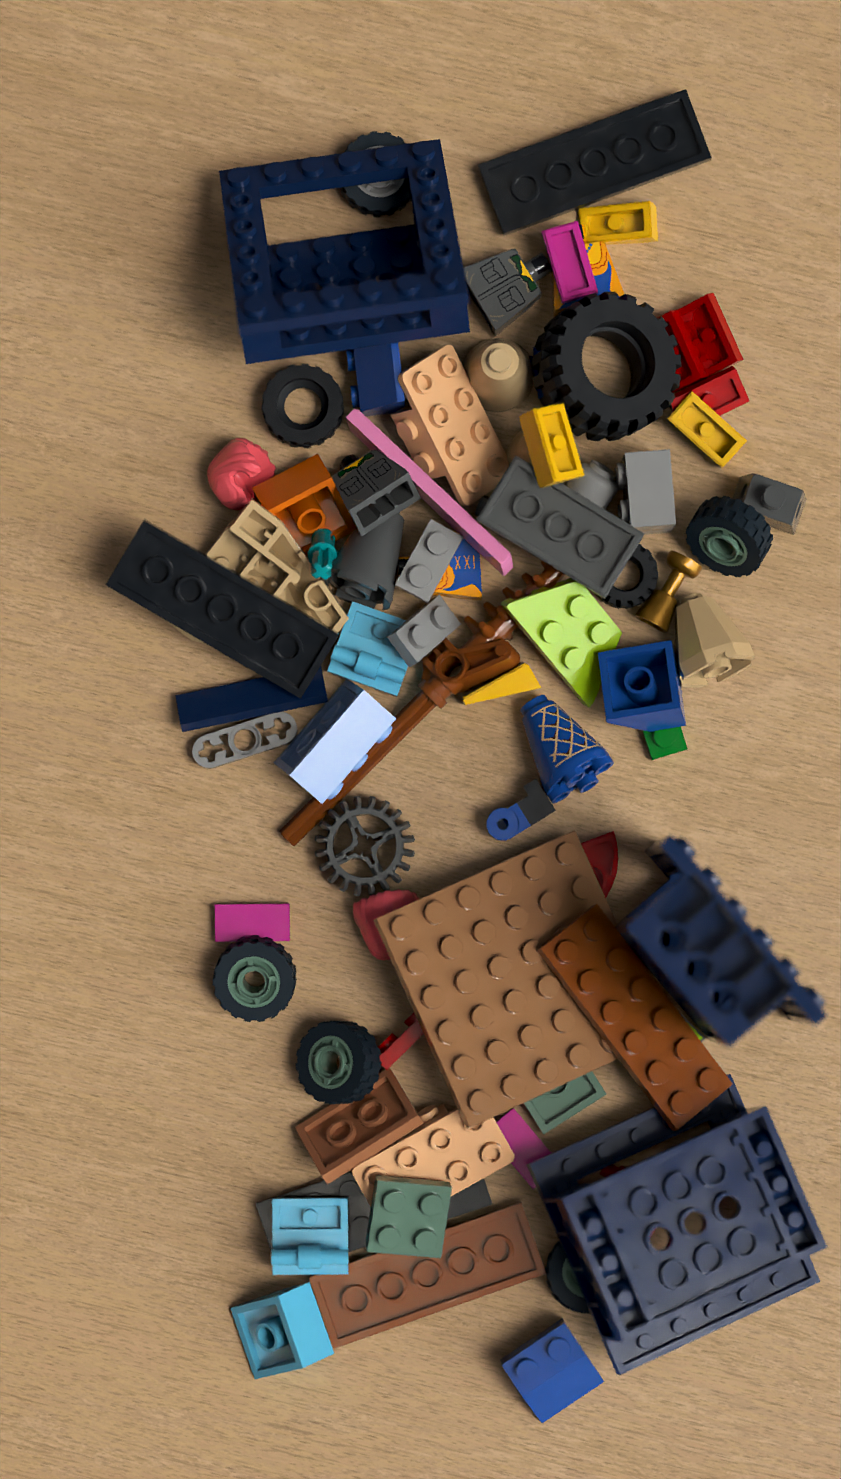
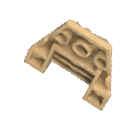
[162,499,349,644]

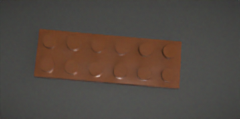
[537,904,733,1131]
[309,1202,546,1349]

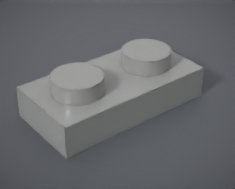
[395,519,464,604]
[387,594,461,667]

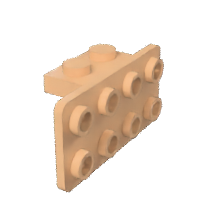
[391,345,509,506]
[352,1103,514,1207]

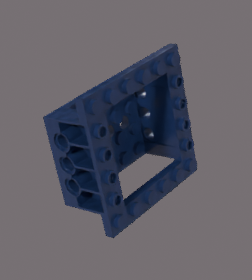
[219,139,470,364]
[615,835,827,1047]
[527,1074,827,1375]

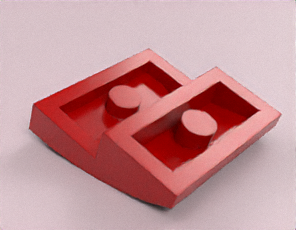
[657,293,744,393]

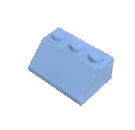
[274,679,396,804]

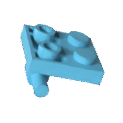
[327,601,408,697]
[271,1197,349,1275]

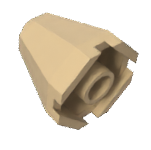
[675,593,755,688]

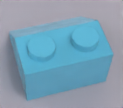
[230,1282,334,1379]

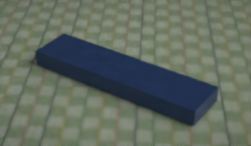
[175,666,328,732]

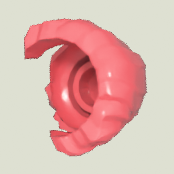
[207,438,276,511]
[352,889,420,960]

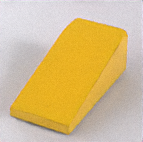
[578,201,658,245]
[667,391,747,468]
[462,663,541,705]

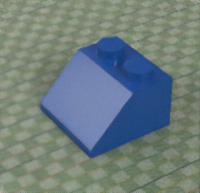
[346,343,405,416]
[598,640,686,732]
[500,1318,604,1423]

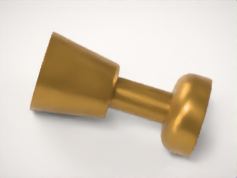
[634,550,702,633]

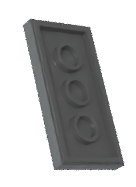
[476,455,645,599]

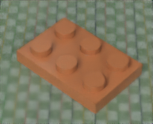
[295,1067,424,1184]

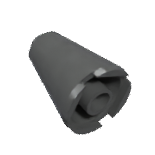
[321,512,405,610]

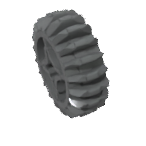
[315,796,415,896]

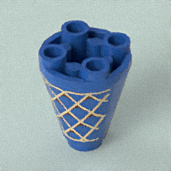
[520,695,614,804]

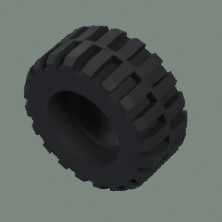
[532,292,682,442]

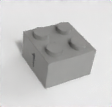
[615,449,676,535]

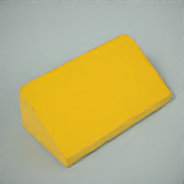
[519,403,584,488]

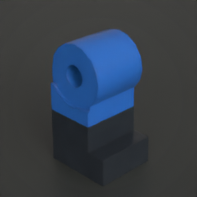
[486,779,556,841]

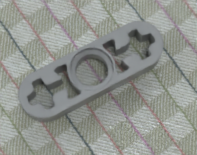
[192,712,297,769]

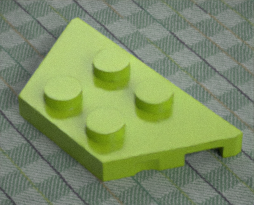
[500,578,622,707]

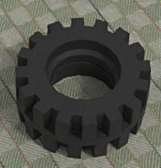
[597,544,658,609]

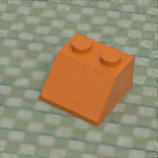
[252,454,356,556]

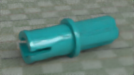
[308,528,337,580]

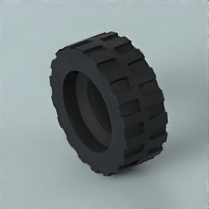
[262,363,344,449]

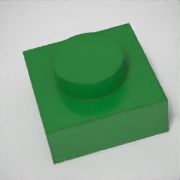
[642,727,688,761]

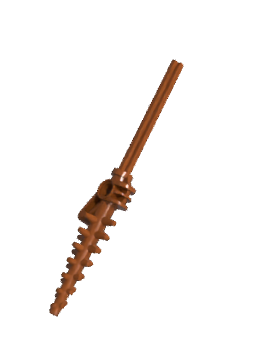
[279,561,565,847]

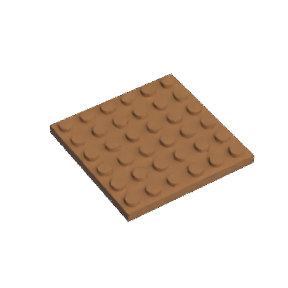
[373,830,618,1129]

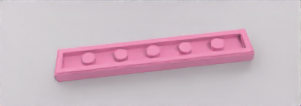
[346,409,513,576]

